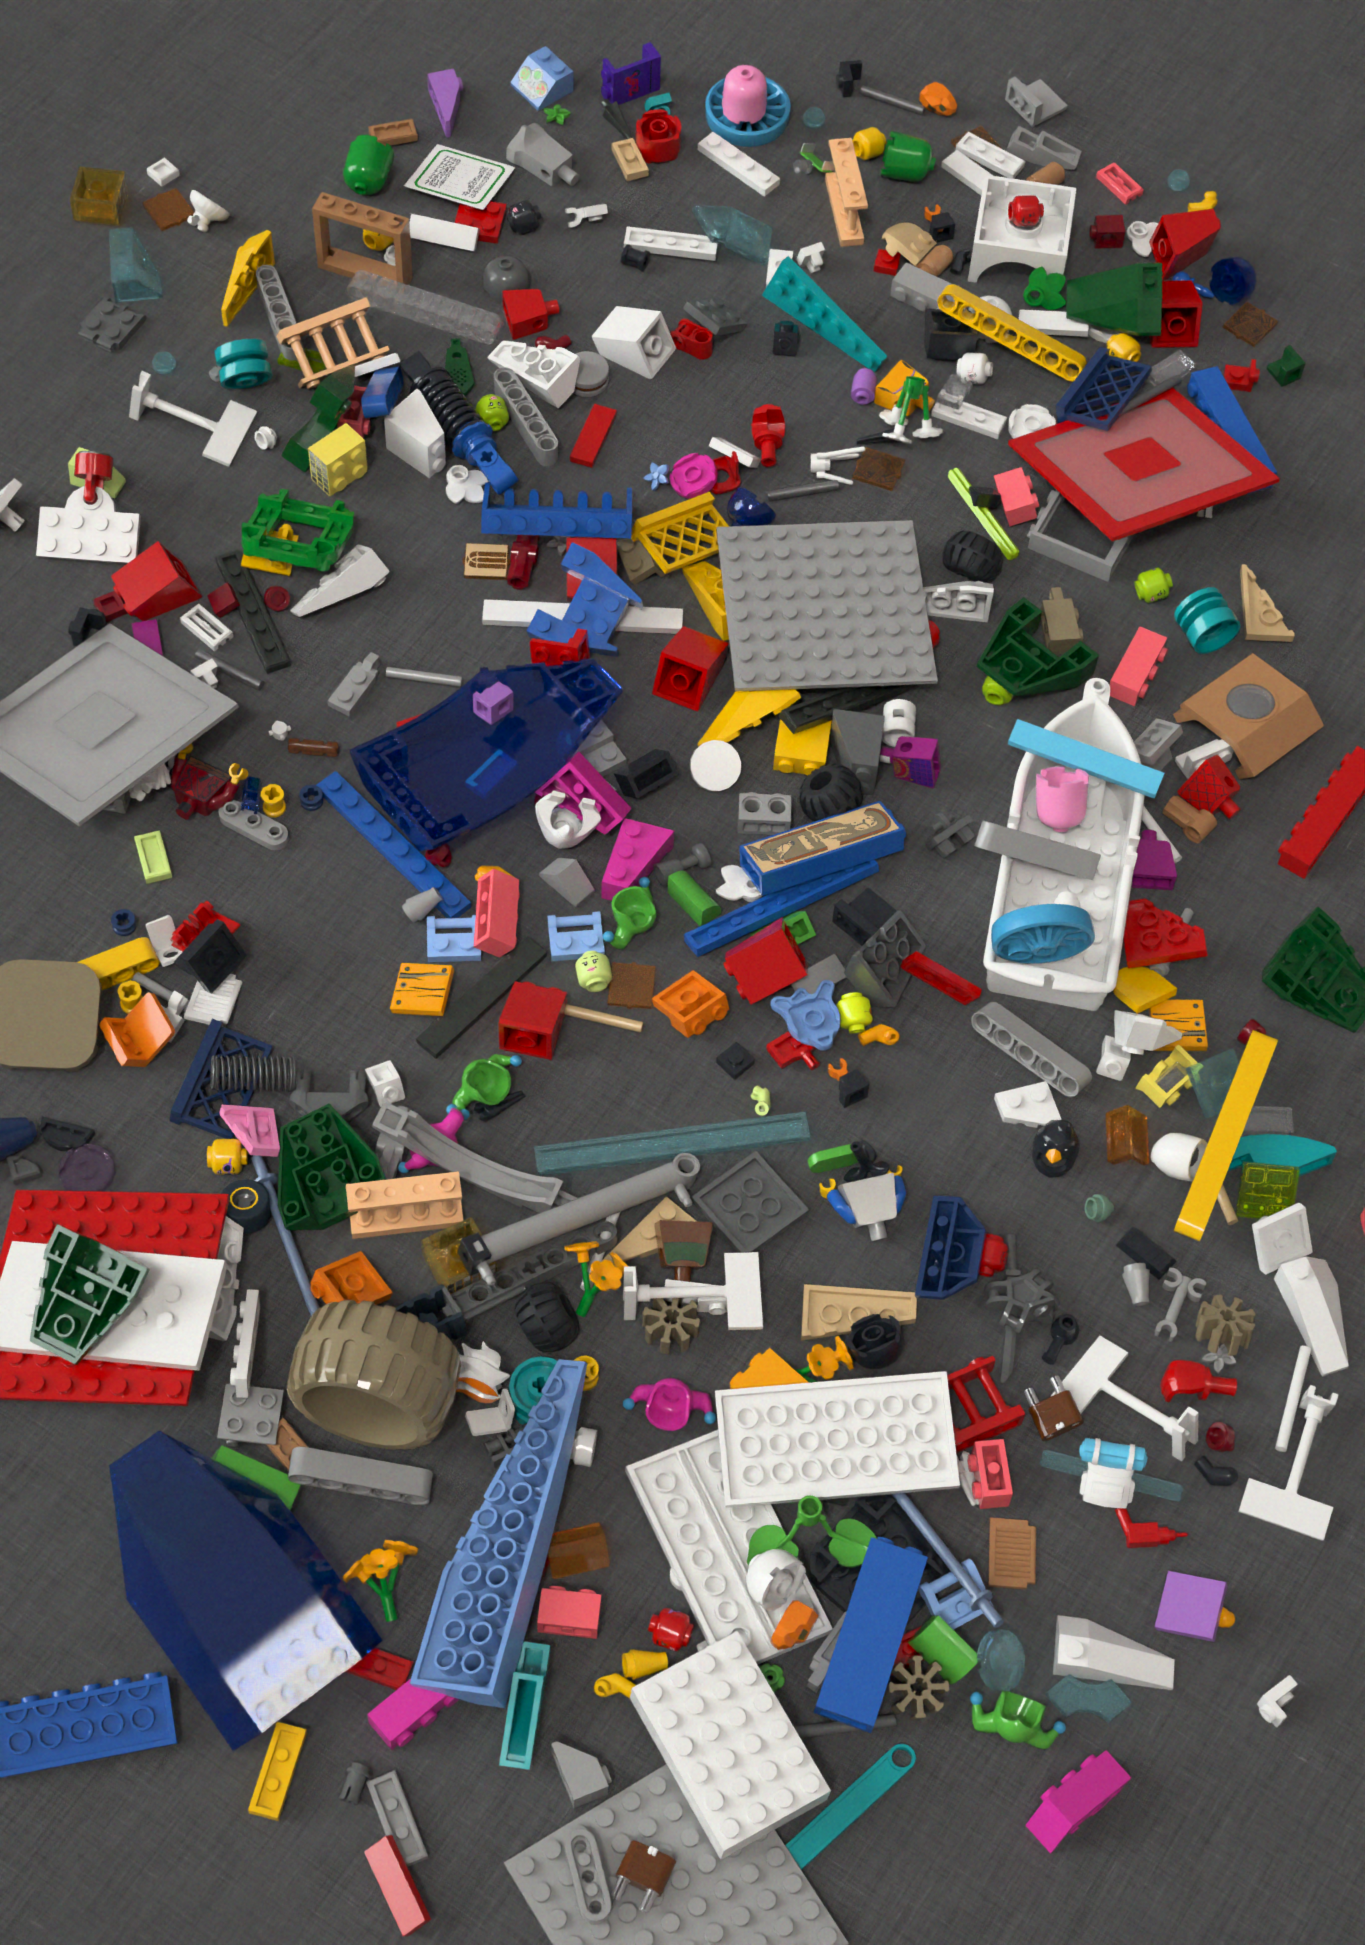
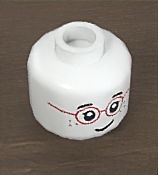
[957,353,993,384]

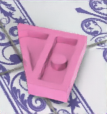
[219,1104,280,1157]

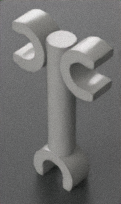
[1154,1268,1206,1342]

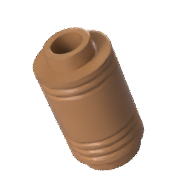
[1026,162,1065,185]
[916,245,953,277]

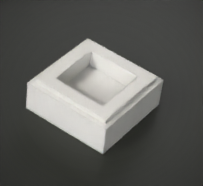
[147,157,180,187]

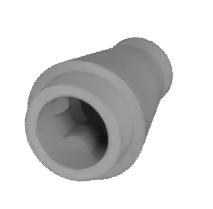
[402,887,443,923]
[1122,1263,1150,1306]

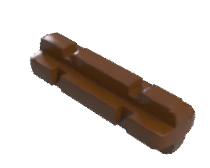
[288,738,339,757]

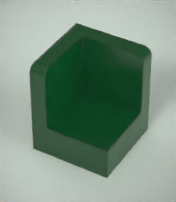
[1266,345,1306,387]

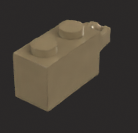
[1040,587,1083,655]

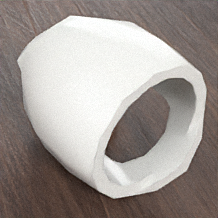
[1151,1133,1207,1181]

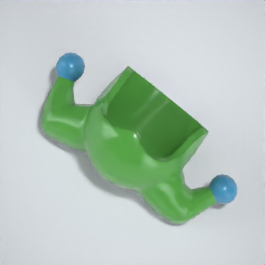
[603,877,656,949]
[452,1054,522,1120]
[970,1690,1066,1750]

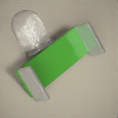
[793,143,835,174]

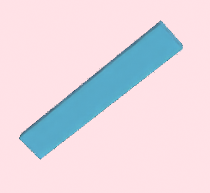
[1008,719,1164,799]

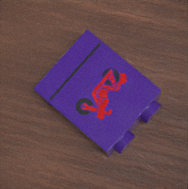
[601,42,661,105]

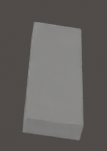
[366,1770,428,1867]

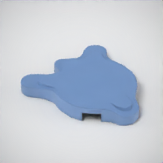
[771,980,840,1050]

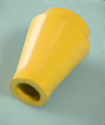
[622,1649,668,1680]

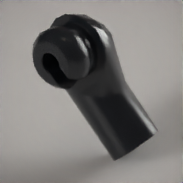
[950,248,972,275]
[1194,1456,1238,1486]

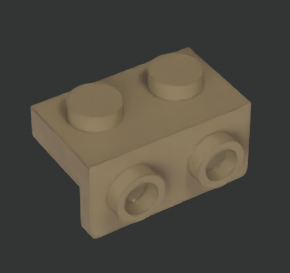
[616,536,666,585]

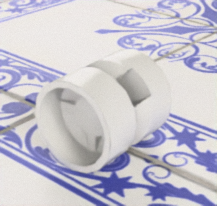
[882,699,916,747]
[570,1427,597,1467]

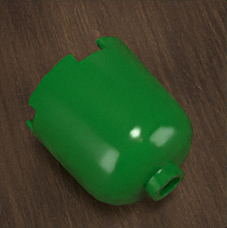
[880,130,936,182]
[343,135,395,195]

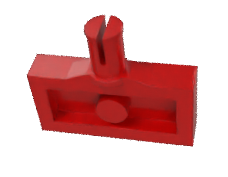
[766,1031,820,1071]

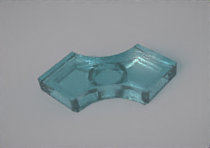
[1046,1674,1132,1723]

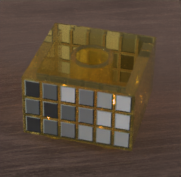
[70,166,128,225]
[421,1217,497,1294]

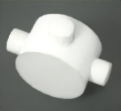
[269,721,291,741]

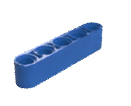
[361,366,404,419]

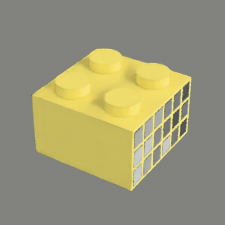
[308,423,368,496]

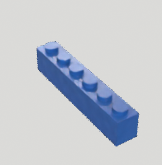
[1187,366,1277,494]

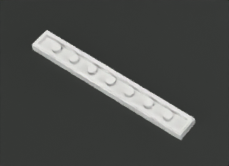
[482,599,683,634]

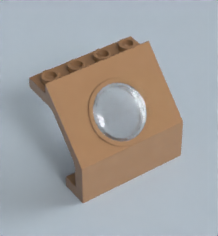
[1173,653,1324,779]

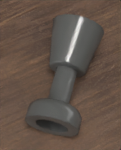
[653,843,711,888]

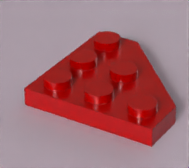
[1123,898,1208,968]

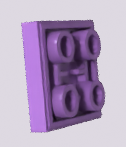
[1155,1571,1228,1642]

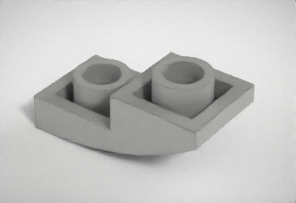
[791,954,847,994]

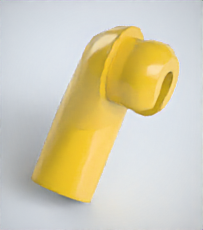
[1188,191,1218,212]
[594,1673,636,1699]

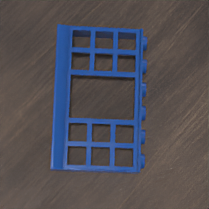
[481,483,632,539]

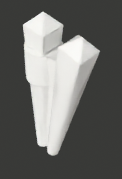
[956,1451,979,1506]

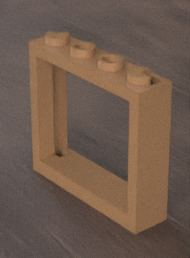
[312,192,413,294]

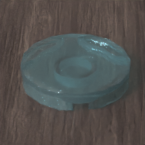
[977,1630,1025,1691]

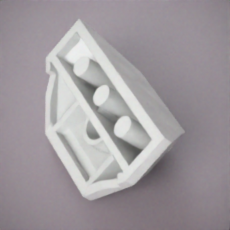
[1114,1010,1182,1055]

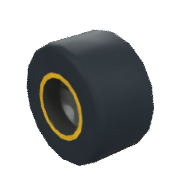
[221,1179,271,1234]

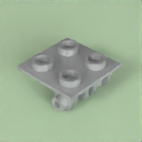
[217,1384,284,1447]

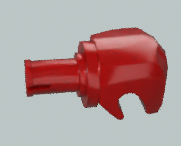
[751,404,785,467]
[1160,1360,1237,1402]

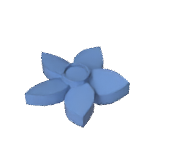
[643,462,669,491]

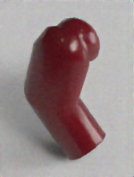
[535,335,572,350]

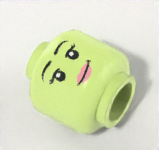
[575,951,612,992]

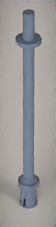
[251,1155,320,1316]
[892,1493,1004,1628]

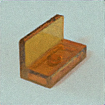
[1106,1105,1149,1166]
[548,1522,610,1579]

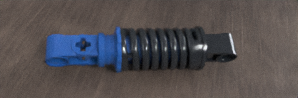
[399,350,519,495]

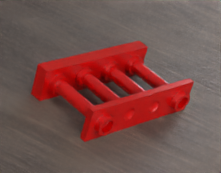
[947,1356,1025,1453]

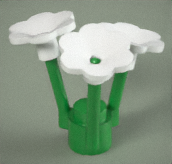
[879,376,943,444]

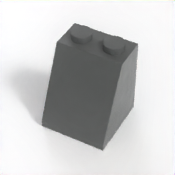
[829,709,885,795]

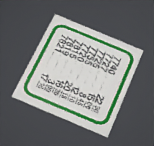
[404,144,516,210]

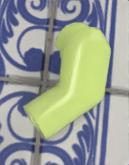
[751,1086,771,1116]

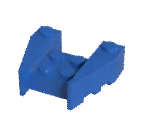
[527,542,643,657]

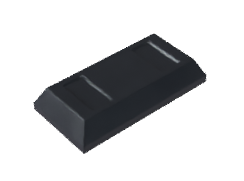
[1116,1226,1177,1280]

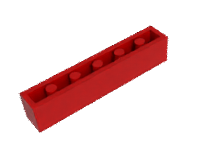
[1278,746,1365,879]

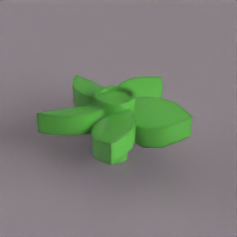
[544,104,571,125]

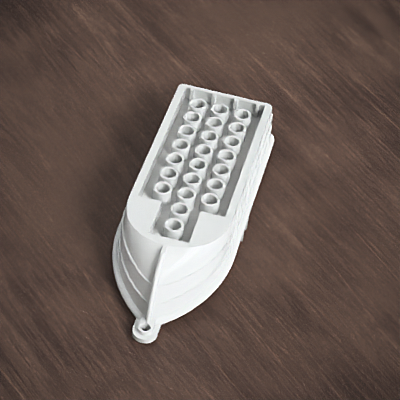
[983,678,1145,1011]

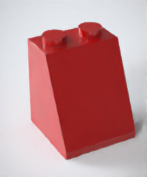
[1149,209,1221,281]
[1149,280,1203,348]
[566,537,617,602]
[111,541,202,621]
[652,626,729,712]
[723,917,808,1004]
[498,981,567,1060]

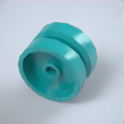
[214,339,272,389]
[509,1356,557,1425]

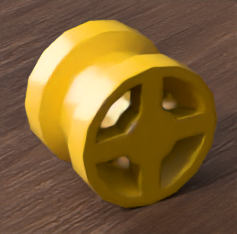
[574,1356,599,1391]

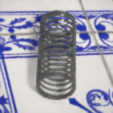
[210,1055,296,1092]

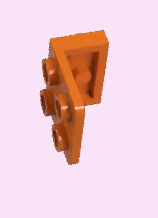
[99,993,175,1067]

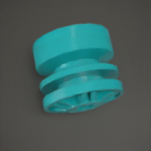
[1174,587,1241,654]

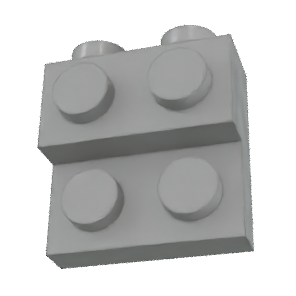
[556,717,627,777]

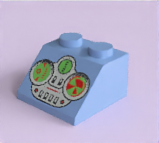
[511,46,573,111]

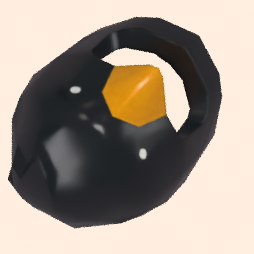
[1032,1120,1080,1178]

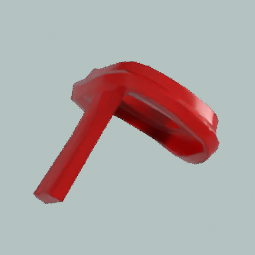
[710,451,741,494]

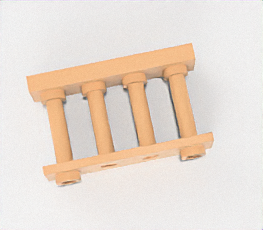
[825,138,868,247]
[277,297,390,389]
[346,1171,464,1239]

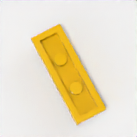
[248,1722,307,1821]

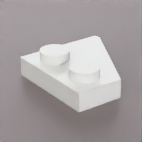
[994,1081,1062,1128]

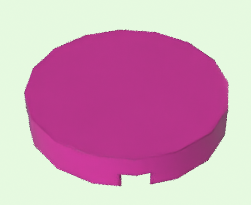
[669,453,718,498]

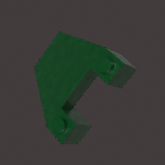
[281,365,355,473]
[976,597,1099,696]

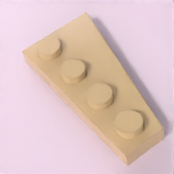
[801,1284,917,1341]

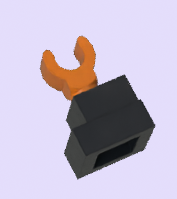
[924,205,955,243]
[828,1058,869,1108]

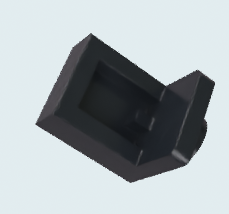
[836,60,862,97]
[773,321,798,356]
[68,607,107,646]

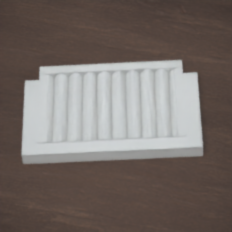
[184,974,242,1025]

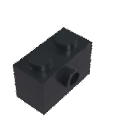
[614,749,679,799]

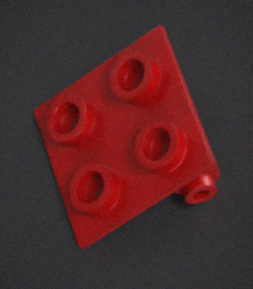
[170,900,241,952]

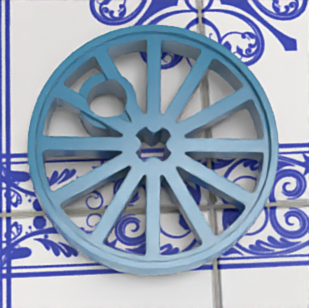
[705,77,791,147]
[991,904,1095,963]

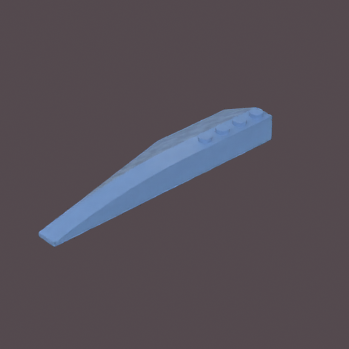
[410,1359,587,1708]

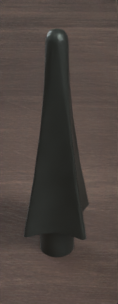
[601,99,636,143]

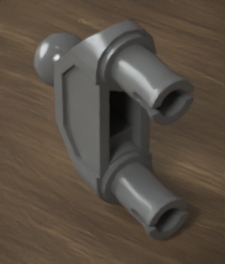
[289,1069,369,1123]

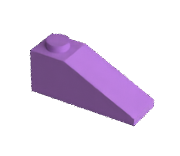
[428,69,463,138]

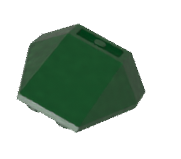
[1066,262,1162,336]
[278,1103,387,1230]

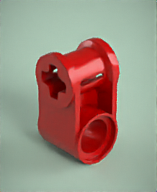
[670,318,713,360]

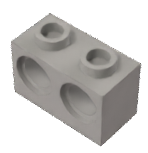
[738,792,791,835]

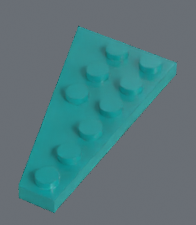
[762,256,888,372]

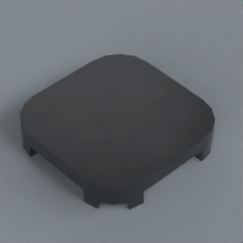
[808,1494,950,1626]

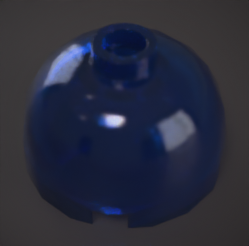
[1209,257,1257,305]
[727,487,776,527]

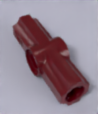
[507,535,540,590]

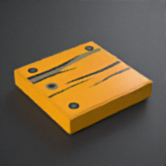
[390,963,454,1016]
[1149,1000,1208,1051]

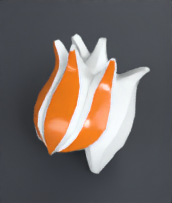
[456,1341,510,1403]

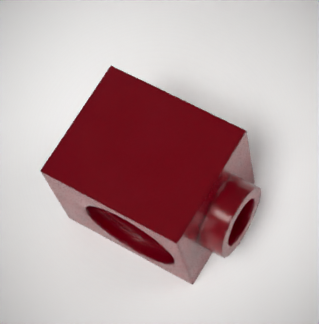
[1089,215,1125,249]

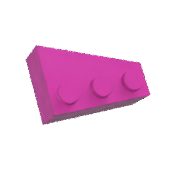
[535,751,631,834]
[601,818,674,901]
[1025,1750,1131,1854]

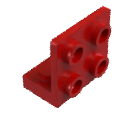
[529,629,591,688]

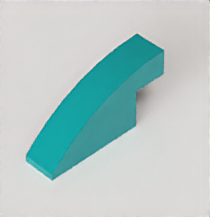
[1227,1134,1337,1178]
[499,1641,551,1770]

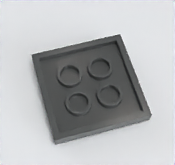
[691,1151,809,1253]

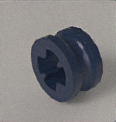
[299,785,323,811]
[111,909,136,936]

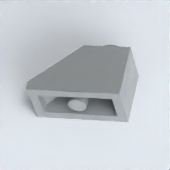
[551,1741,612,1808]

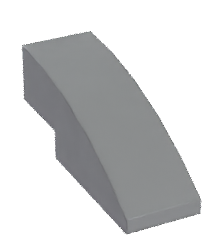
[1006,126,1082,170]

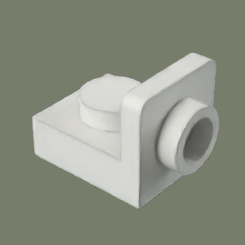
[1096,1035,1131,1081]
[365,1060,405,1107]
[1257,1675,1298,1727]

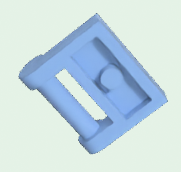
[547,911,605,961]
[427,915,481,962]
[918,1558,993,1630]

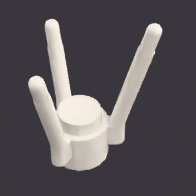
[811,447,866,485]

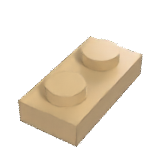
[612,138,649,181]

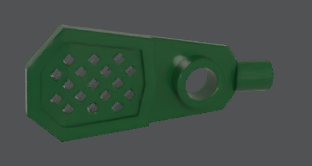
[445,338,474,396]

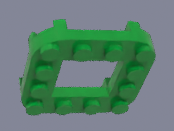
[241,489,354,571]

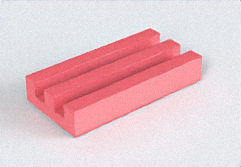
[1096,162,1144,205]

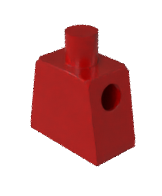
[502,289,559,340]

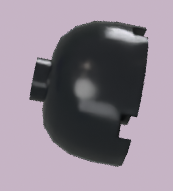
[845,1314,904,1369]

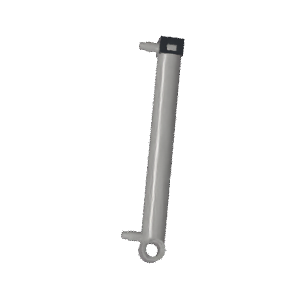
[457,1153,700,1286]

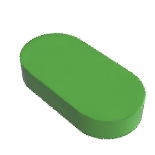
[807,1144,858,1173]

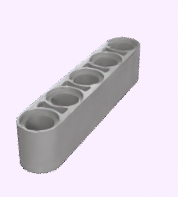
[256,265,303,365]
[494,367,558,466]
[975,820,1101,880]
[971,1002,1092,1097]
[288,1447,433,1505]

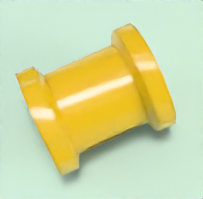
[261,784,286,818]
[117,980,143,1014]

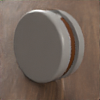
[573,351,609,397]

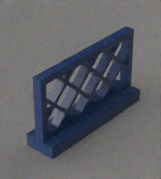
[1056,347,1152,431]
[170,1019,273,1139]

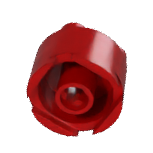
[636,109,681,163]

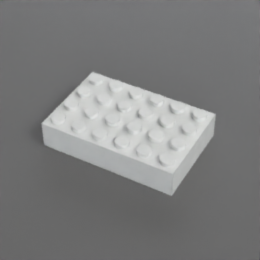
[630,1631,831,1860]

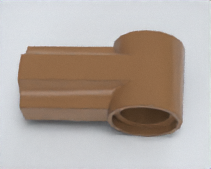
[1162,795,1217,843]

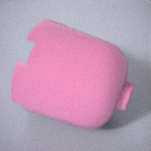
[722,65,767,124]
[1036,767,1089,832]

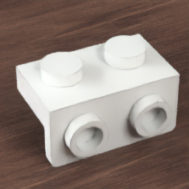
[1175,739,1234,779]

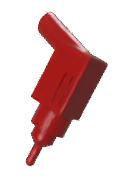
[1115,1508,1188,1548]

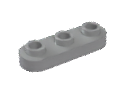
[218,800,289,850]
[565,1829,611,1924]

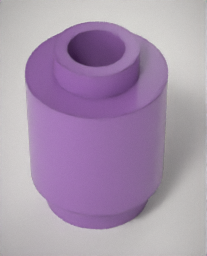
[851,368,877,405]

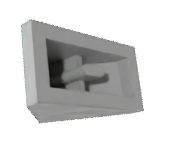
[539,858,595,907]

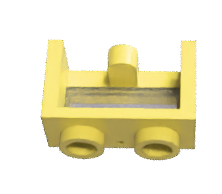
[1135,1044,1202,1108]

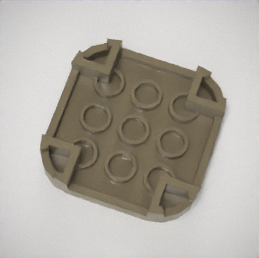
[0,959,103,1073]

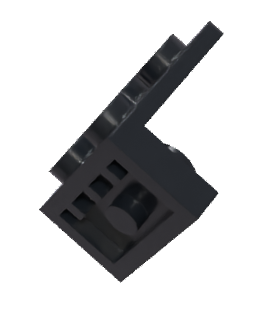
[832,888,897,946]

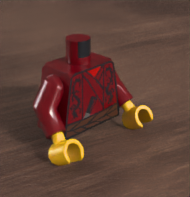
[171,743,248,820]

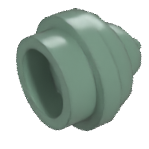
[1085,1194,1114,1222]

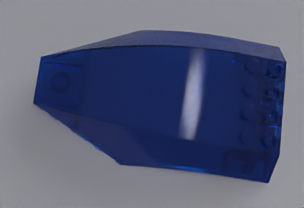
[349,659,622,851]
[109,1430,383,1751]

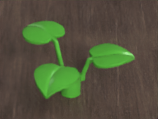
[747,1495,877,1567]

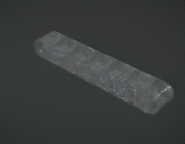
[345,270,503,344]

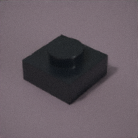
[716,1042,755,1080]

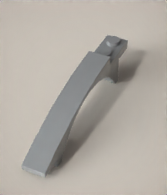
[372,1101,577,1213]

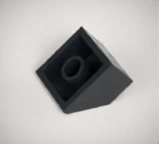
[924,308,978,361]

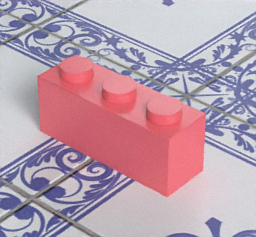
[1110,627,1168,706]
[474,869,520,958]

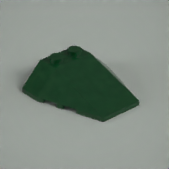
[1262,906,1365,1033]
[29,1224,150,1365]

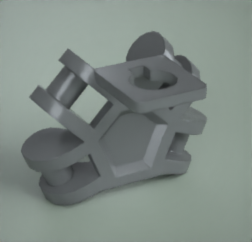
[984,1268,1059,1334]

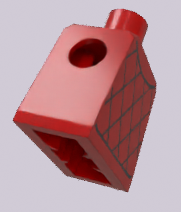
[1177,754,1241,820]

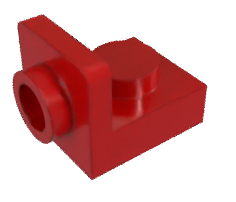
[1223,359,1260,392]

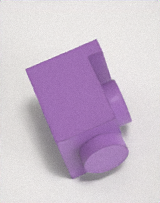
[473,681,513,725]

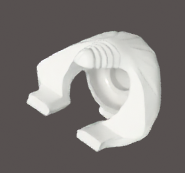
[535,791,601,849]

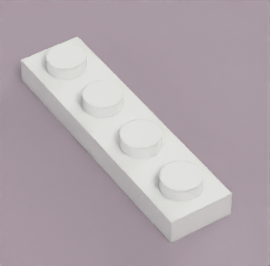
[698,132,780,197]
[624,227,718,261]
[230,1289,260,1398]

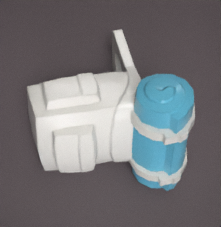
[1079,1438,1148,1508]

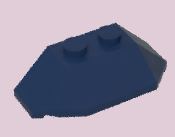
[915,1195,987,1300]

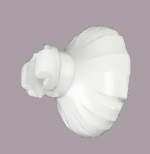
[187,190,230,232]

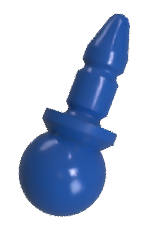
[1172,271,1214,298]

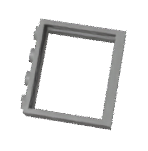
[1027,490,1135,582]

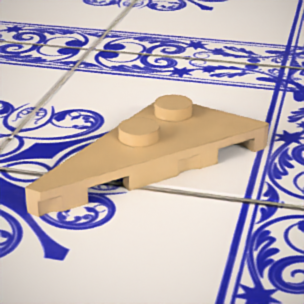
[1240,564,1294,642]
[601,1196,697,1266]

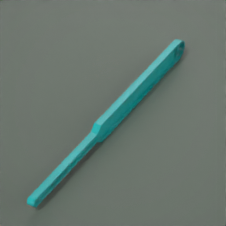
[785,1744,916,1871]

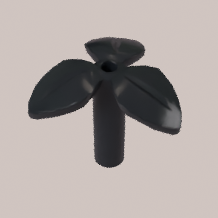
[844,1140,890,1183]

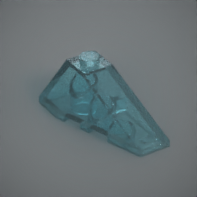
[109,228,163,302]

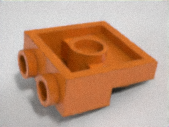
[652,970,729,1038]
[310,1251,393,1305]

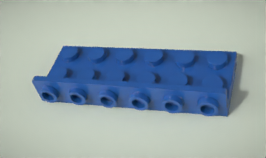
[0,1672,178,1779]

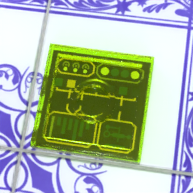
[1235,1161,1300,1219]

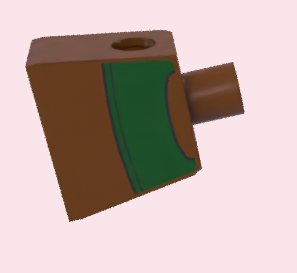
[655,1220,712,1282]

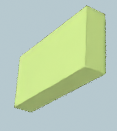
[134,830,172,884]

